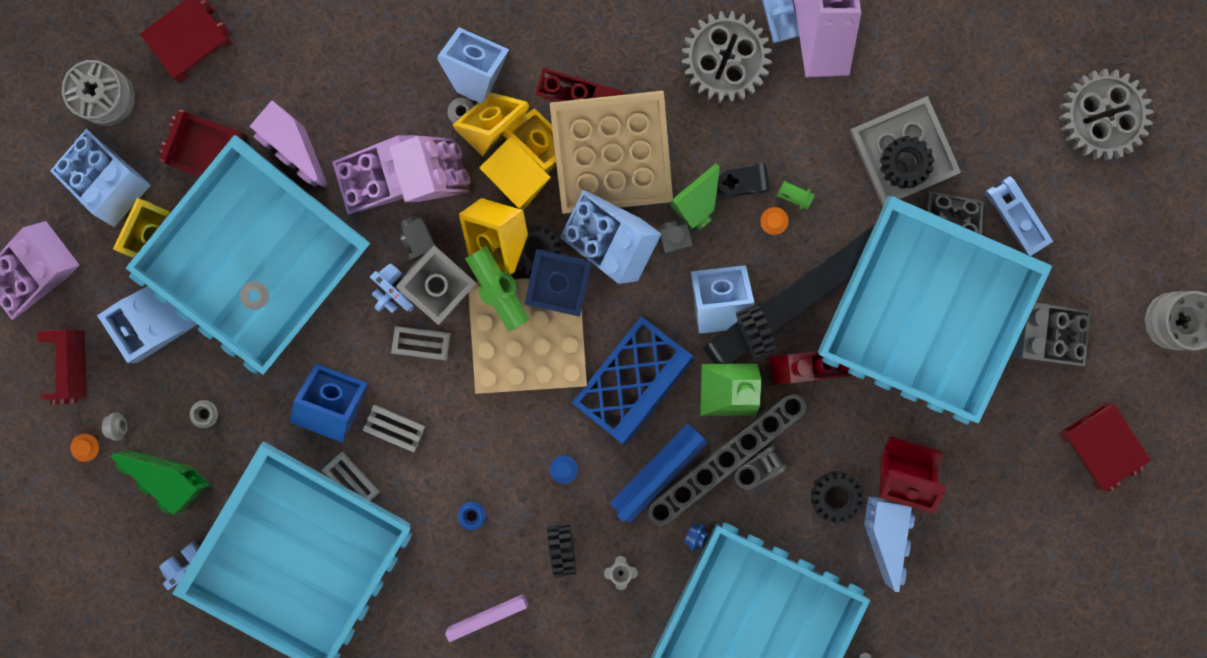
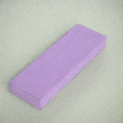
[445,594,528,642]

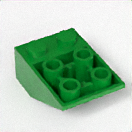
[110,450,211,515]

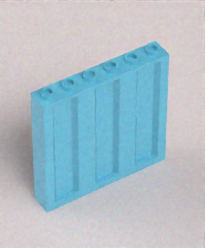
[126,135,370,375]
[818,196,1052,425]
[172,441,412,658]
[651,522,870,658]

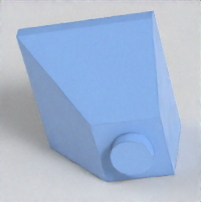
[437,27,509,104]
[691,265,754,334]

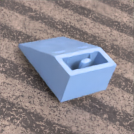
[50,129,151,227]
[560,190,661,284]
[97,286,198,363]
[864,496,915,592]

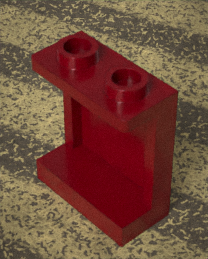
[140,0,233,83]
[159,109,248,177]
[37,330,87,405]
[1059,403,1151,492]
[880,436,945,514]

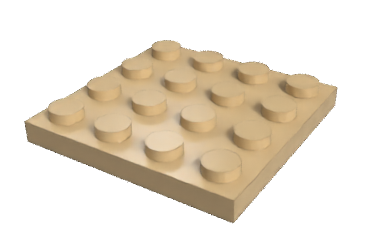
[550,91,673,214]
[469,278,587,394]

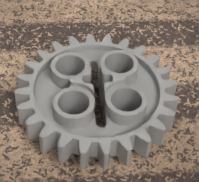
[681,11,772,103]
[1059,69,1153,161]

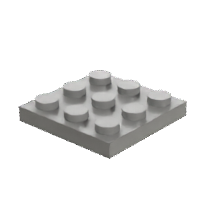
[849,96,961,207]

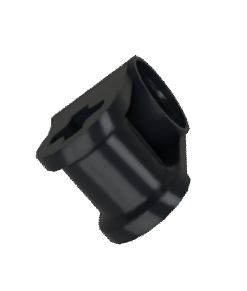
[717,162,771,197]

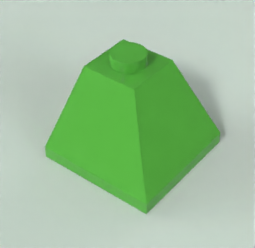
[670,164,720,230]
[700,364,761,416]

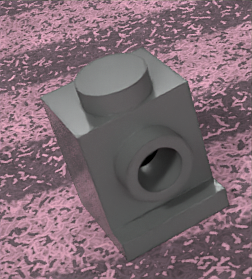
[400,216,437,262]
[656,221,692,255]

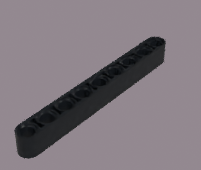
[703,223,876,364]

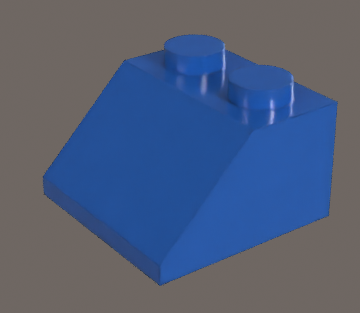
[290,364,368,443]

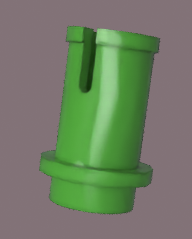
[777,180,815,210]

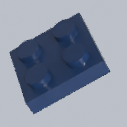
[524,249,592,317]

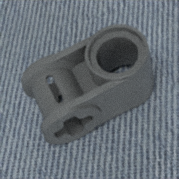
[732,444,788,490]

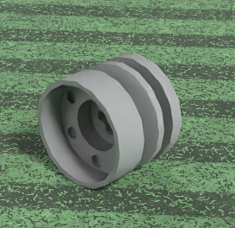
[62,60,135,126]
[1144,291,1207,351]

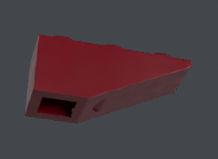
[535,68,624,102]
[769,351,854,384]

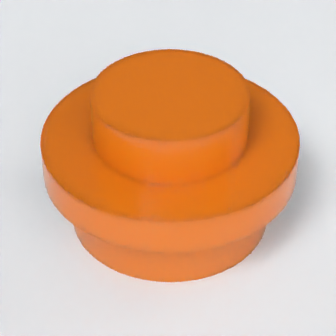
[760,207,788,235]
[70,434,100,462]

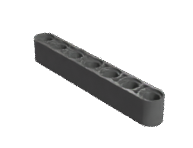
[648,394,806,526]

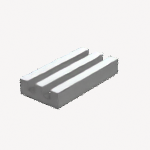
[391,326,451,361]
[363,405,426,452]
[321,451,380,501]

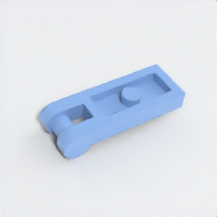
[985,176,1053,256]

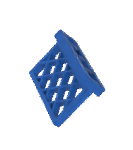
[572,316,694,446]
[610,423,707,523]

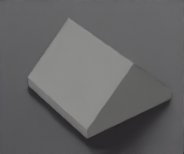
[396,245,476,325]

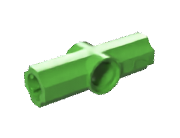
[465,246,530,332]

